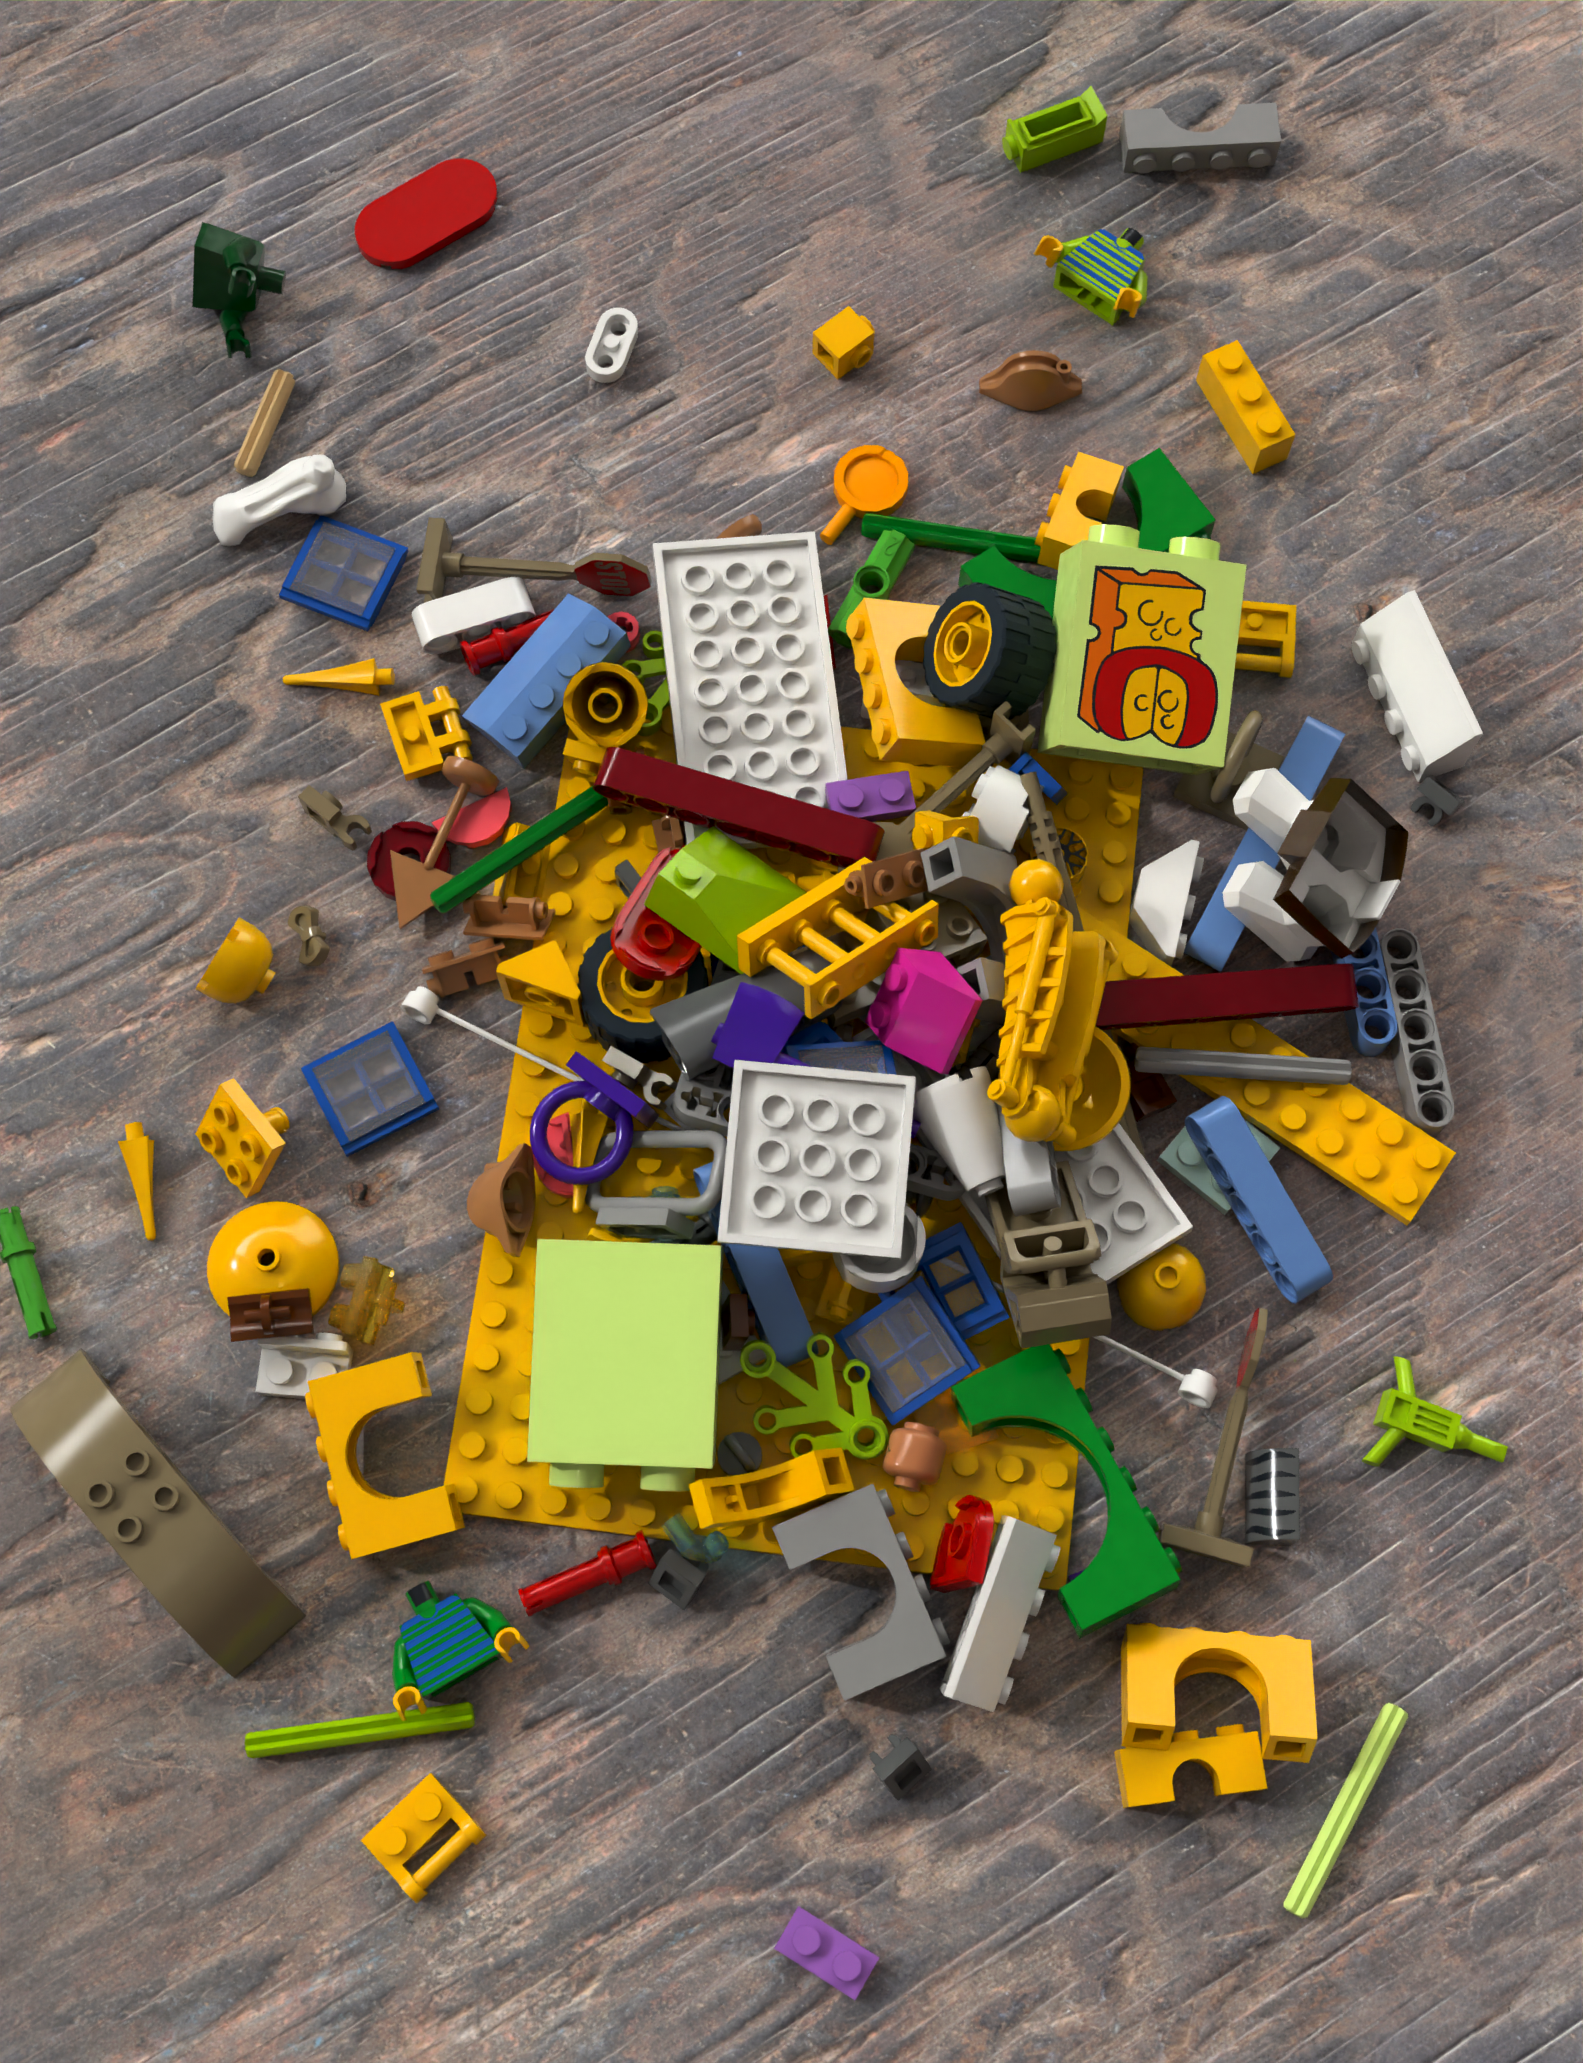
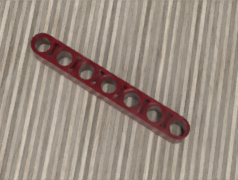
[593,747,885,869]
[1095,963,1359,1031]

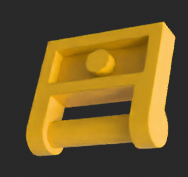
[1235,601,1297,678]
[361,1773,487,1903]

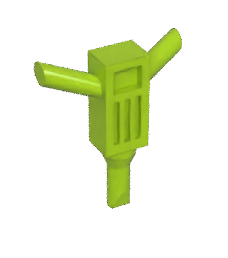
[1362,1356,1508,1467]

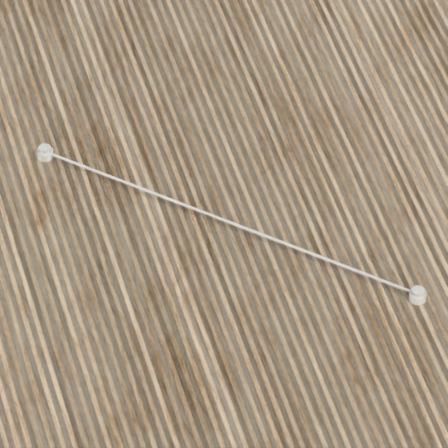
[401,986,1218,1408]

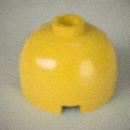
[195,917,276,1004]
[1117,1243,1206,1331]

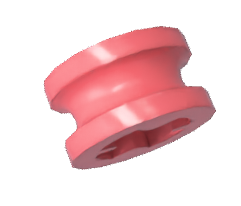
[608,612,640,653]

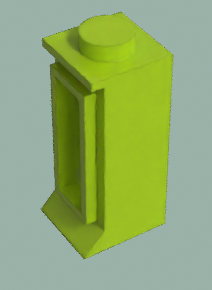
[1002,86,1108,173]

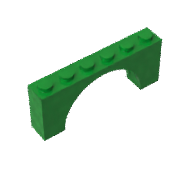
[958,448,1216,619]
[951,1344,1182,1639]

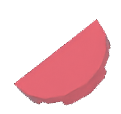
[432,787,512,849]
[533,1112,573,1198]

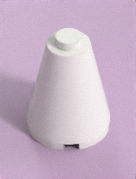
[913,1066,1006,1197]

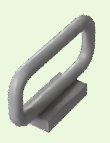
[585,1130,727,1239]

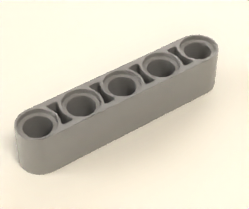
[1379,928,1454,1137]

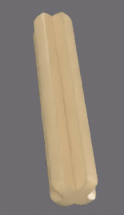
[234,369,295,477]

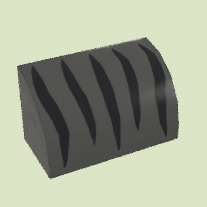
[1245,1448,1300,1546]

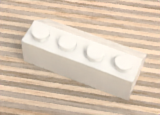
[1352,590,1483,782]
[940,1515,1061,1712]

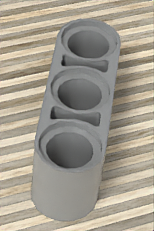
[997,1104,1061,1217]

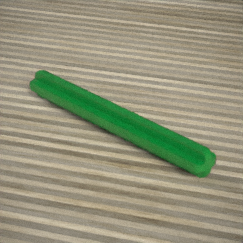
[861,513,1041,562]
[430,785,608,914]

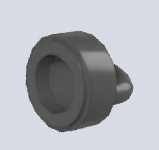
[717,1432,762,1476]

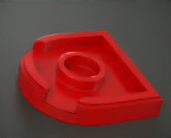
[929,1495,994,1593]

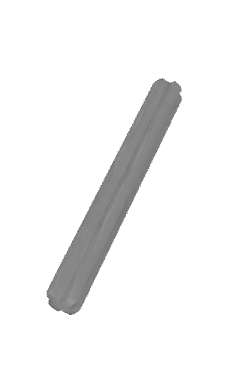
[1134,1046,1352,1085]

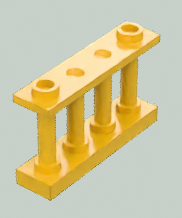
[737,857,938,1019]

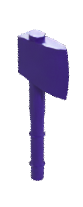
[711,981,921,1139]

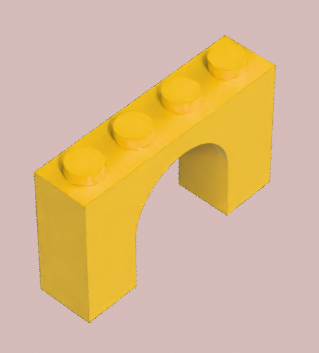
[846,598,985,767]
[305,1352,465,1559]
[1121,1623,1317,1763]

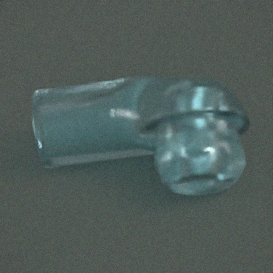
[661,1513,729,1564]

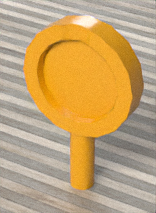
[819,445,908,545]

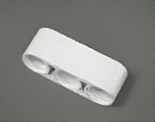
[412,577,536,655]

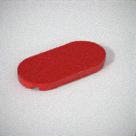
[355,158,498,269]
[610,845,702,981]

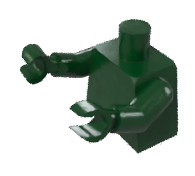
[192,222,286,358]

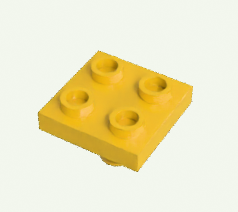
[195,1078,289,1198]

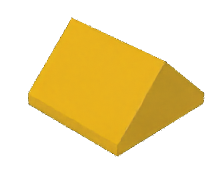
[496,939,585,1027]

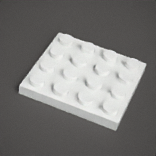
[717,1060,916,1259]

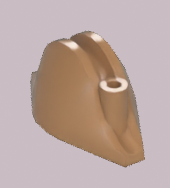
[979,350,1082,411]
[467,1143,536,1257]

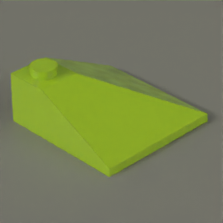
[644,826,807,974]

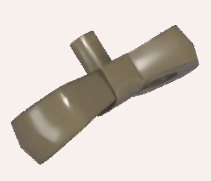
[288,905,330,966]

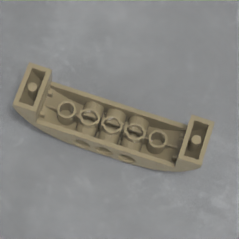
[10,1349,306,1678]

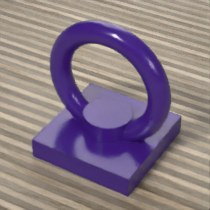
[530,1051,660,1185]

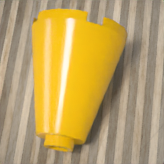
[563,662,648,747]

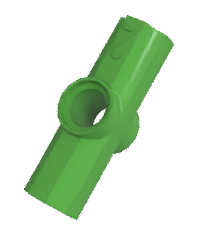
[828,530,915,649]

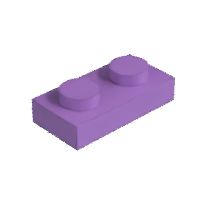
[825,770,916,822]
[774,1906,879,2000]

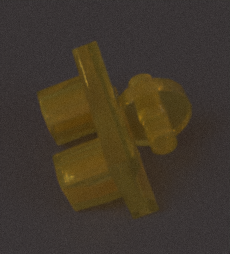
[328,1256,405,1346]

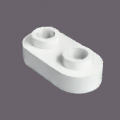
[585,308,638,383]

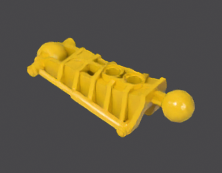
[987,859,1118,1147]

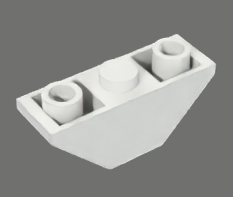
[1129,840,1204,966]

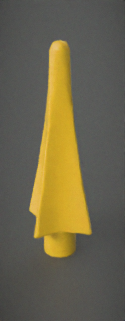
[283,658,395,696]
[570,1099,608,1214]
[118,1122,156,1241]

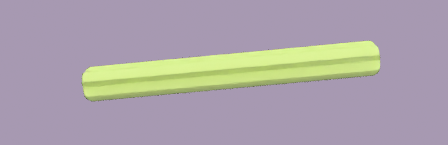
[1284,1703,1408,1918]

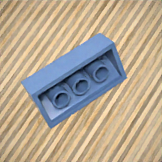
[462,593,631,769]

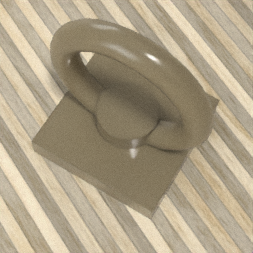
[1173,710,1284,831]

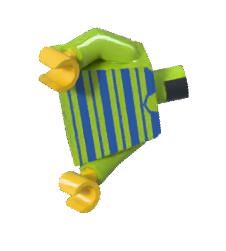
[1034,228,1148,326]

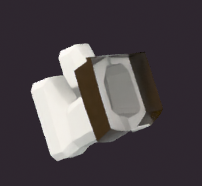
[1222,768,1408,962]

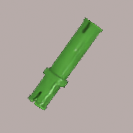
[0,1206,57,1339]

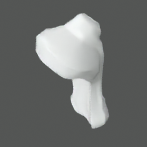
[213,454,346,546]

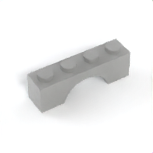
[1119,103,1281,173]

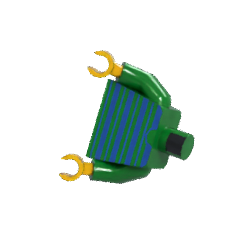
[392,1581,529,1721]

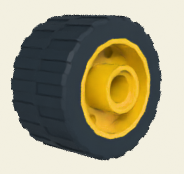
[923,582,1056,720]
[577,927,709,1063]

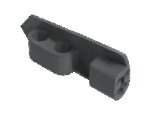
[650,949,843,1081]

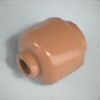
[883,1422,947,1492]

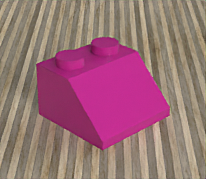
[865,947,983,1074]

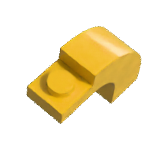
[689,1447,855,1531]

